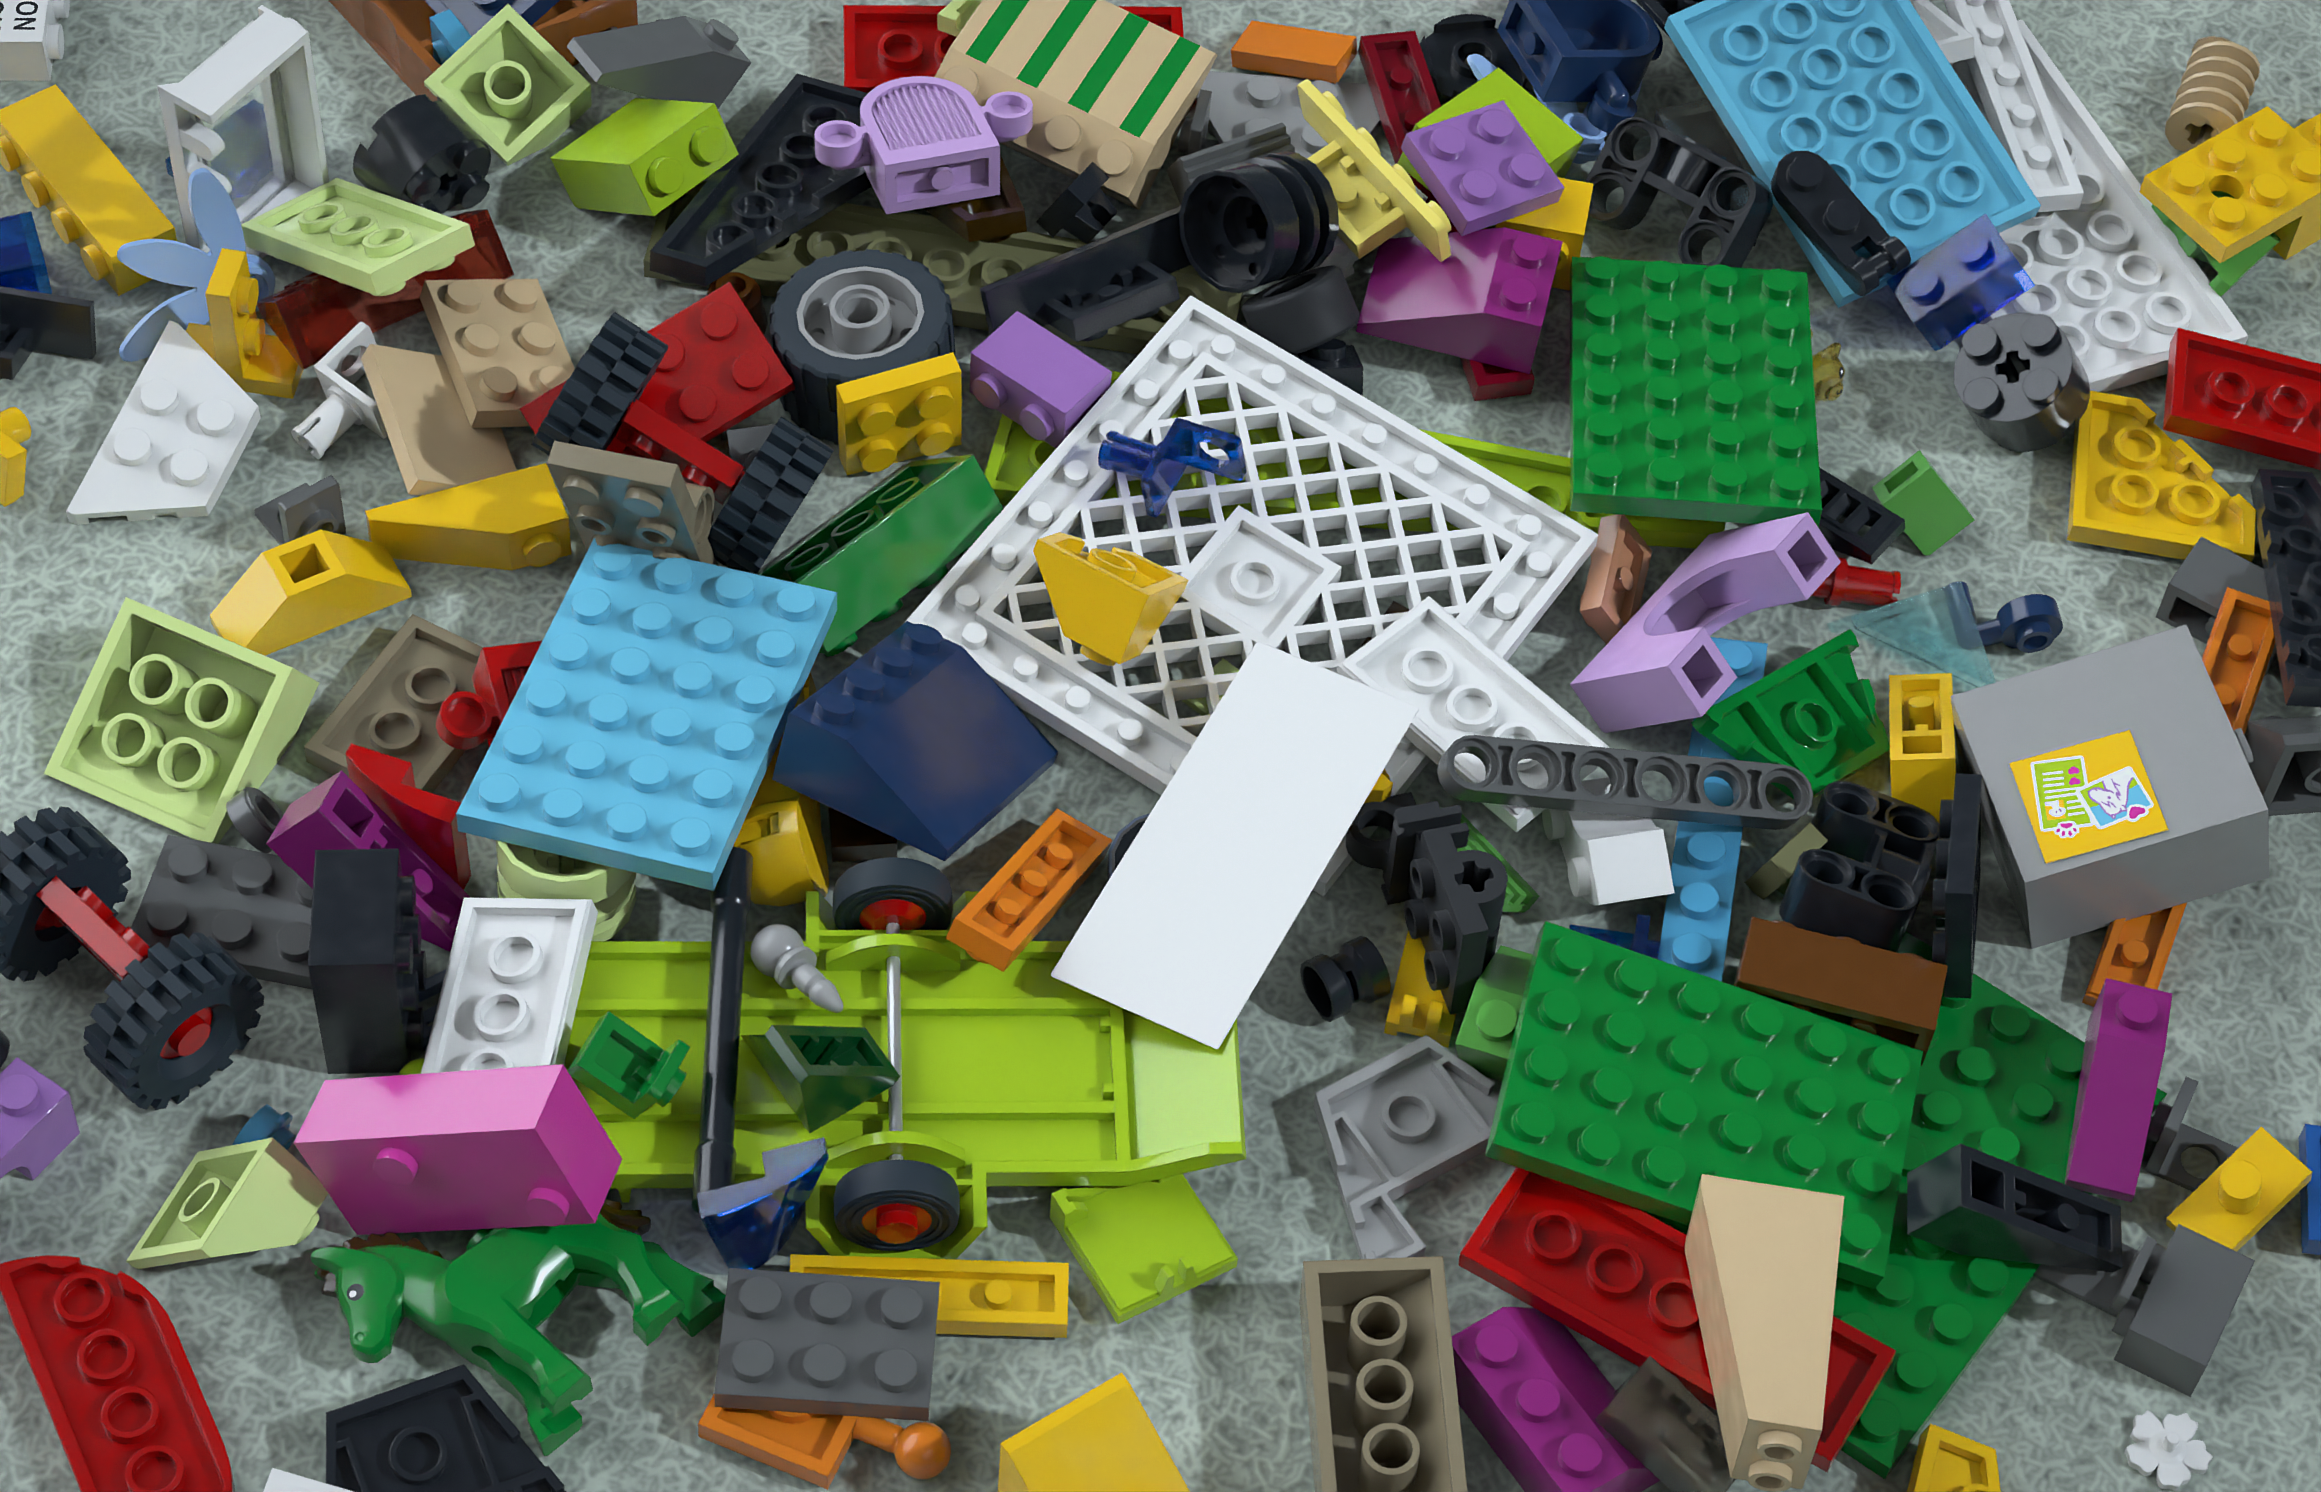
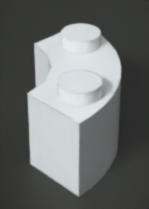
[1542,777,1674,905]

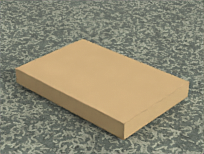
[361,344,517,496]

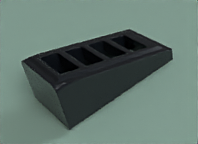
[1819,467,1905,565]

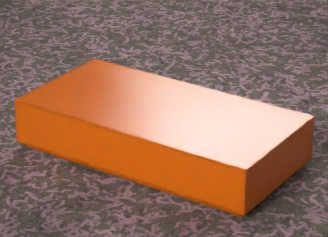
[1231,20,1358,84]

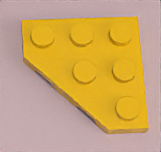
[2067,391,2256,563]

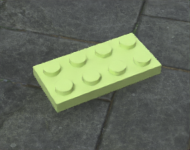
[241,178,475,296]

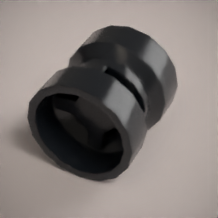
[1300,936,1391,1022]

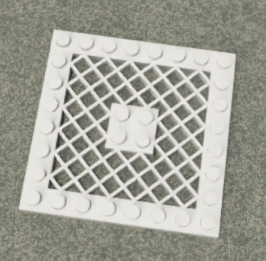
[905,295,1598,897]

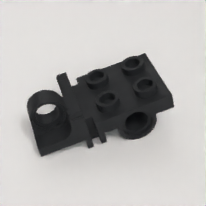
[1346,792,1508,1015]

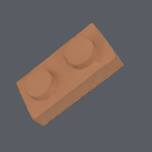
[1580,514,1652,645]

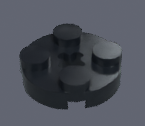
[1420,14,1528,106]

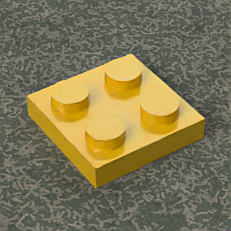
[836,352,962,476]

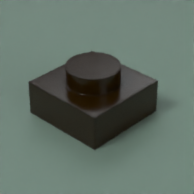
[828,806,897,862]

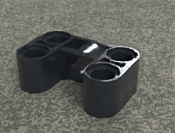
[1585,117,1773,269]
[1779,781,1940,953]

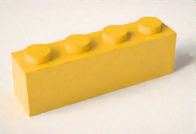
[0,84,177,296]

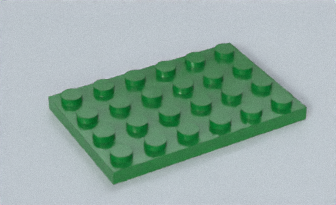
[1570,256,1822,528]
[1485,921,1923,1289]

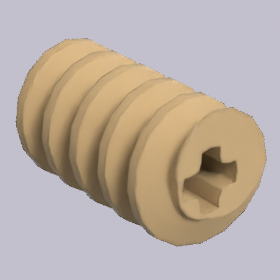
[2165,36,2260,152]

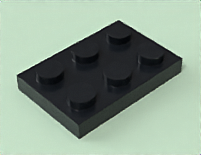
[1932,774,1982,999]

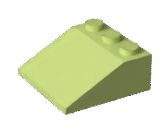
[44,597,319,844]

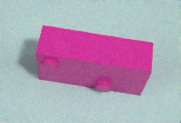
[294,1064,622,1235]

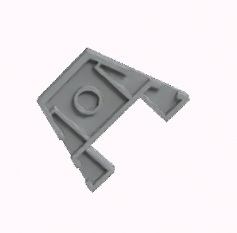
[1313,1035,1499,1259]

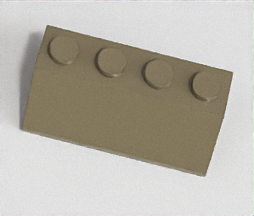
[1299,1256,1468,1492]

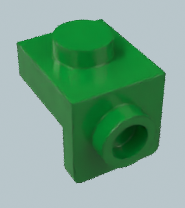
[568,1011,690,1119]

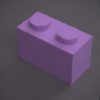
[969,311,1112,448]

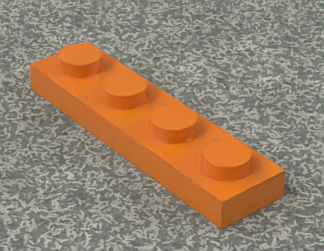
[946,808,1113,972]

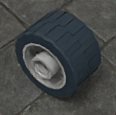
[769,249,956,445]

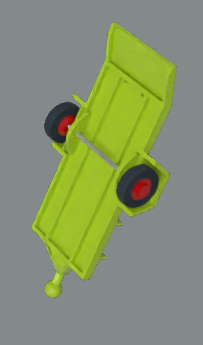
[398,857,1246,1259]

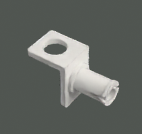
[291,322,388,459]

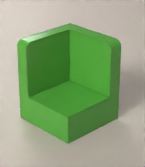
[1872,450,1974,556]

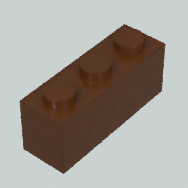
[1734,917,1948,1066]

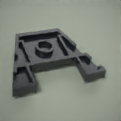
[326,1364,566,1492]

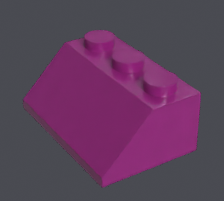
[1452,1307,1676,1492]

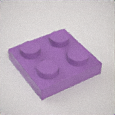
[1401,100,1565,236]

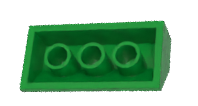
[757,455,1004,657]

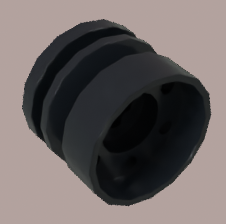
[1179,151,1339,293]

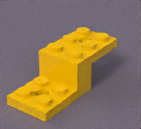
[2139,106,2321,264]

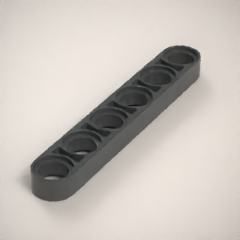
[1437,735,1813,830]

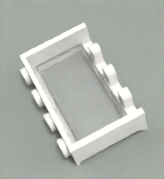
[157,5,329,258]

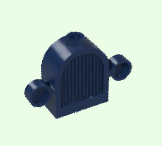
[1497,0,1663,134]

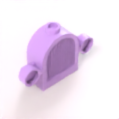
[814,76,1033,214]

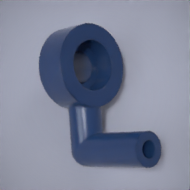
[1943,581,2063,653]

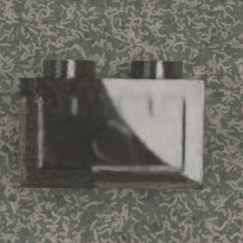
[1595,1356,1736,1492]

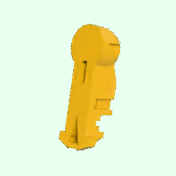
[734,672,829,907]

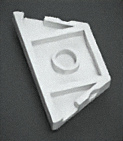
[66,320,261,525]

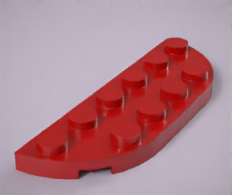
[0,1255,235,1492]

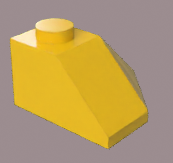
[1033,532,1189,666]

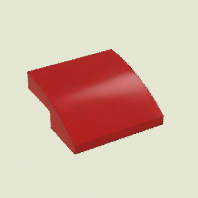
[345,743,471,890]

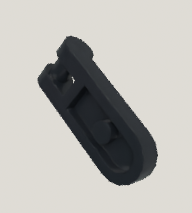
[1771,151,1911,296]

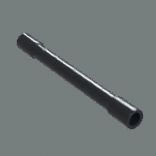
[691,847,753,1216]

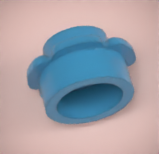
[232,1104,296,1150]

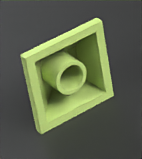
[424,4,592,166]
[126,1137,328,1269]

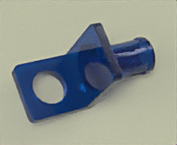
[1098,417,1247,518]

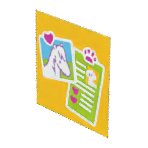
[2009,730,2168,864]

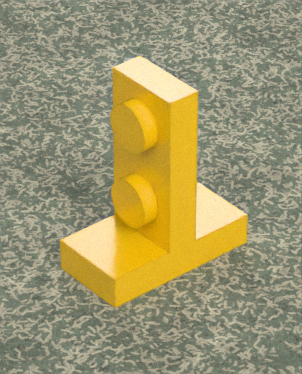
[186,248,309,399]

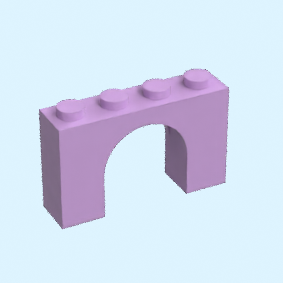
[1570,513,1841,733]

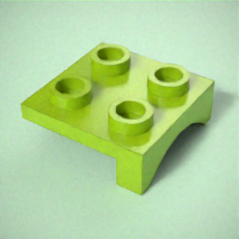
[1050,1174,1238,1325]

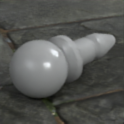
[751,924,843,1013]

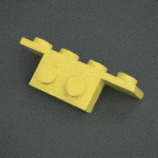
[1297,79,1451,262]

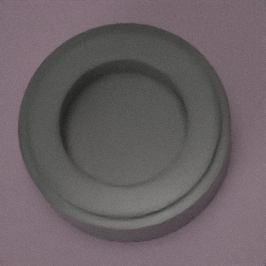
[226,787,283,853]

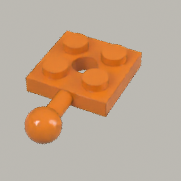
[698,1394,951,1490]

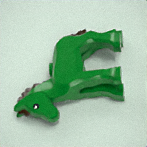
[310,1199,726,1456]

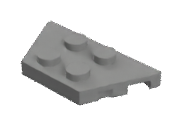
[1195,71,1381,158]

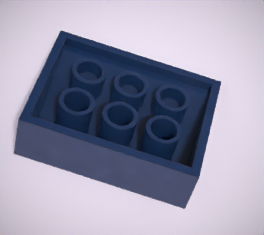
[772,621,1058,862]

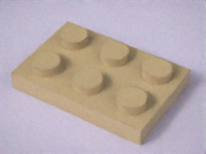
[419,279,575,428]

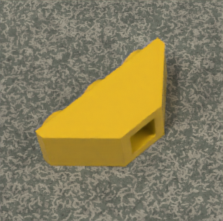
[210,529,412,656]

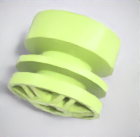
[496,840,636,941]

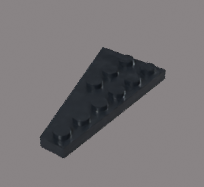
[650,74,872,287]
[2250,469,2321,707]

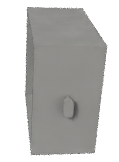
[1951,624,2269,949]

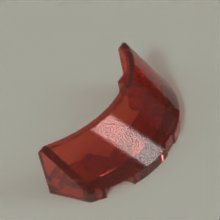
[257,209,514,370]

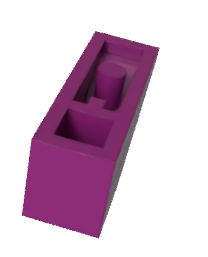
[266,770,471,952]
[2065,978,2173,1202]

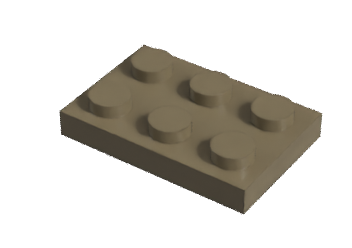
[304,614,483,793]

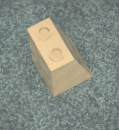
[1685,1174,1844,1492]

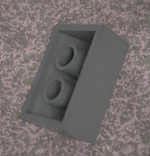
[2244,715,2321,816]

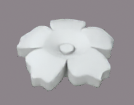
[2124,1410,2213,1491]

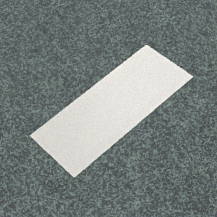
[1051,642,1419,1049]

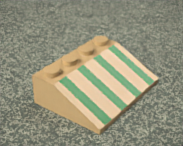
[935,0,1217,210]

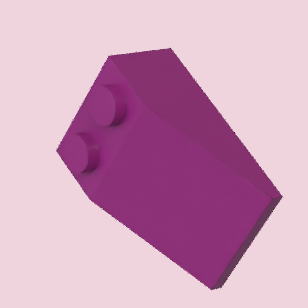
[1356,227,1563,374]

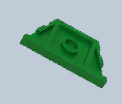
[1691,629,1890,799]

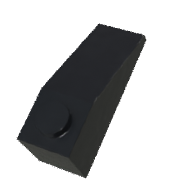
[1907,1144,2123,1272]

